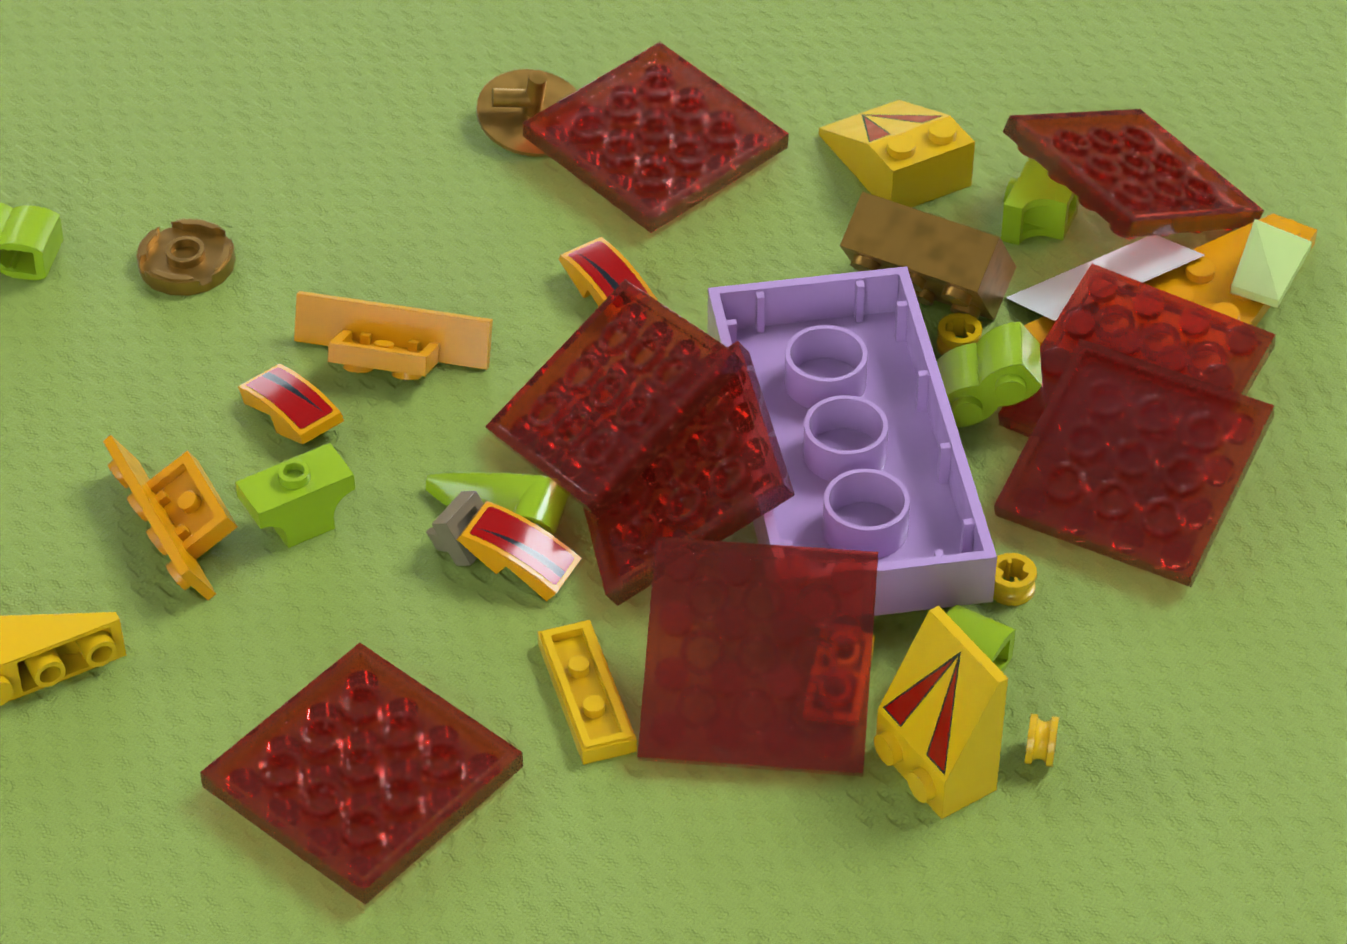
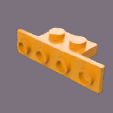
[294,291,493,380]
[103,435,238,600]

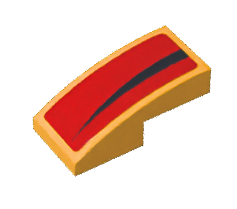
[559,237,657,328]
[238,364,344,445]
[456,501,581,601]

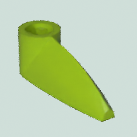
[425,472,569,537]

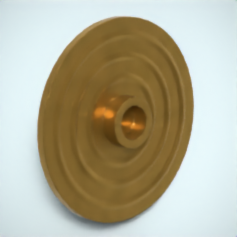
[476,69,588,157]

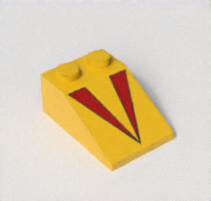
[819,100,975,208]
[874,605,1008,819]

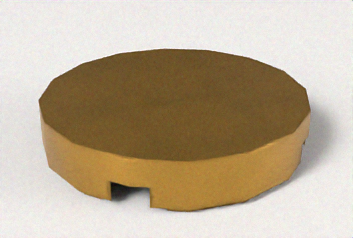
[136,219,236,296]

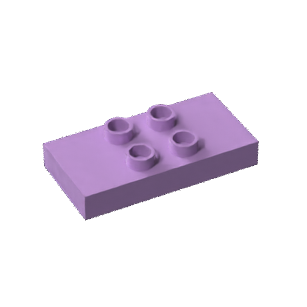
[708,266,997,627]

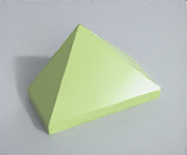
[1230,219,1312,308]

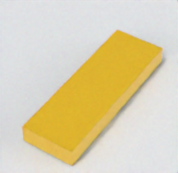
[537,620,637,765]

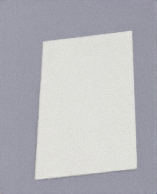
[1006,234,1205,321]

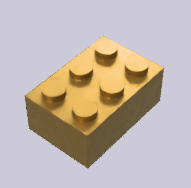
[840,191,1016,320]

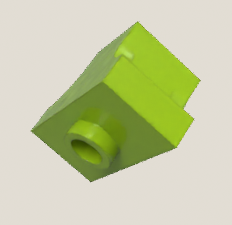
[1001,146,1082,245]
[235,443,356,548]

